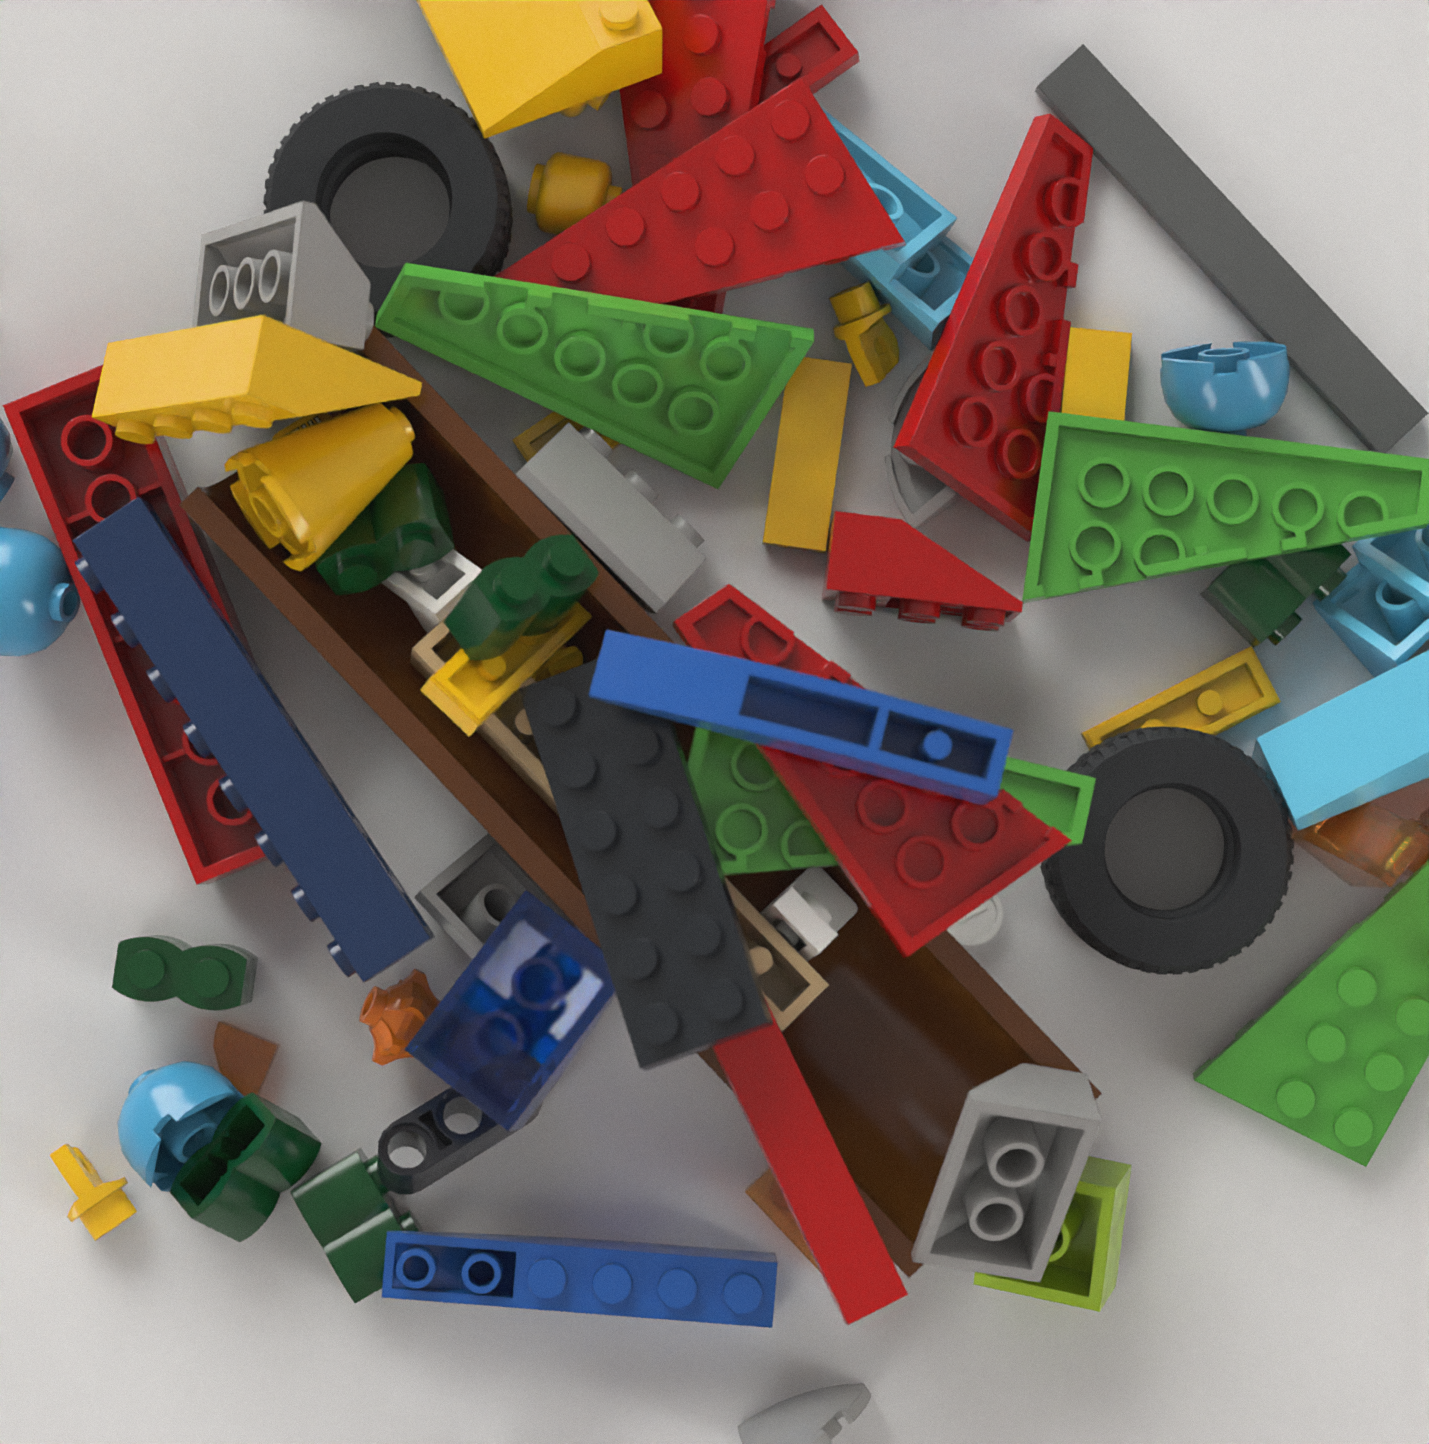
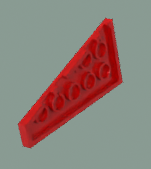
[619,0,776,314]
[493,77,906,305]
[893,113,1094,542]
[672,583,1072,958]

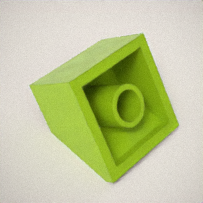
[973,1156,1132,1312]

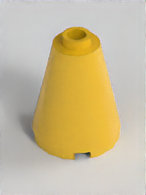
[224,403,415,571]

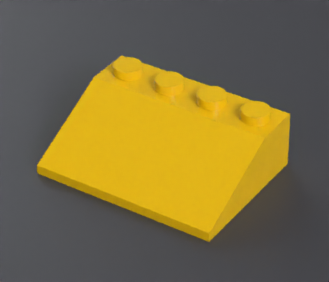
[416,0,662,139]
[92,315,422,444]

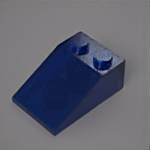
[404,890,616,1132]

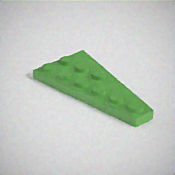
[375,263,815,489]
[1022,411,1429,604]
[687,727,1096,876]
[1193,860,1429,1167]

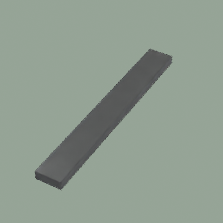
[1035,44,1428,453]

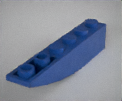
[588,630,1014,805]
[381,1230,778,1328]

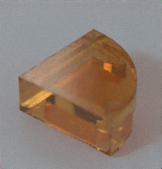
[213,1021,280,1096]

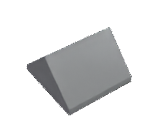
[414,833,576,992]

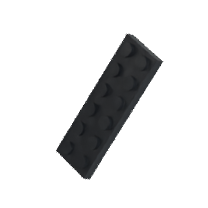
[519,658,773,1071]

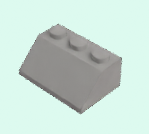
[515,422,707,613]
[911,1063,1102,1282]

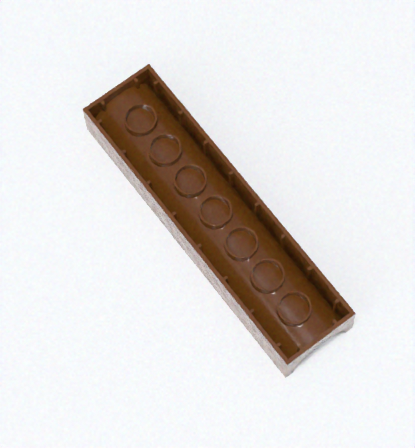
[179,325,1102,1278]

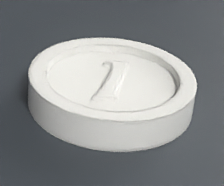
[947,894,1003,946]

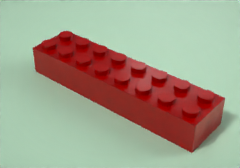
[3,365,269,885]

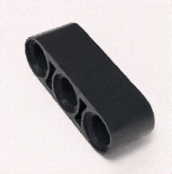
[377,1052,546,1195]

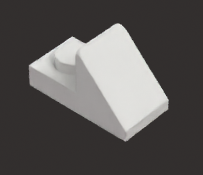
[382,549,482,633]
[760,867,858,961]

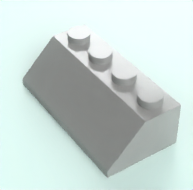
[192,201,374,352]

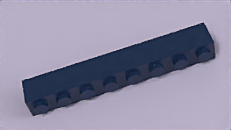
[73,497,436,983]

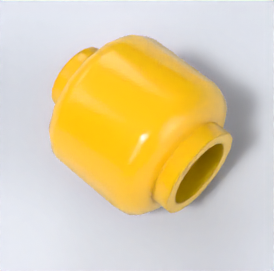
[527,152,623,235]

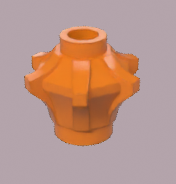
[359,968,460,1066]

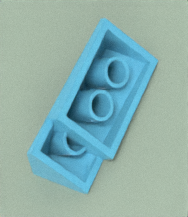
[821,107,974,351]
[1313,524,1429,678]
[1252,650,1429,831]

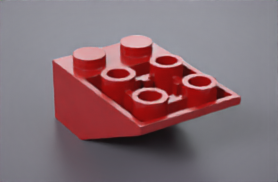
[822,511,1023,631]

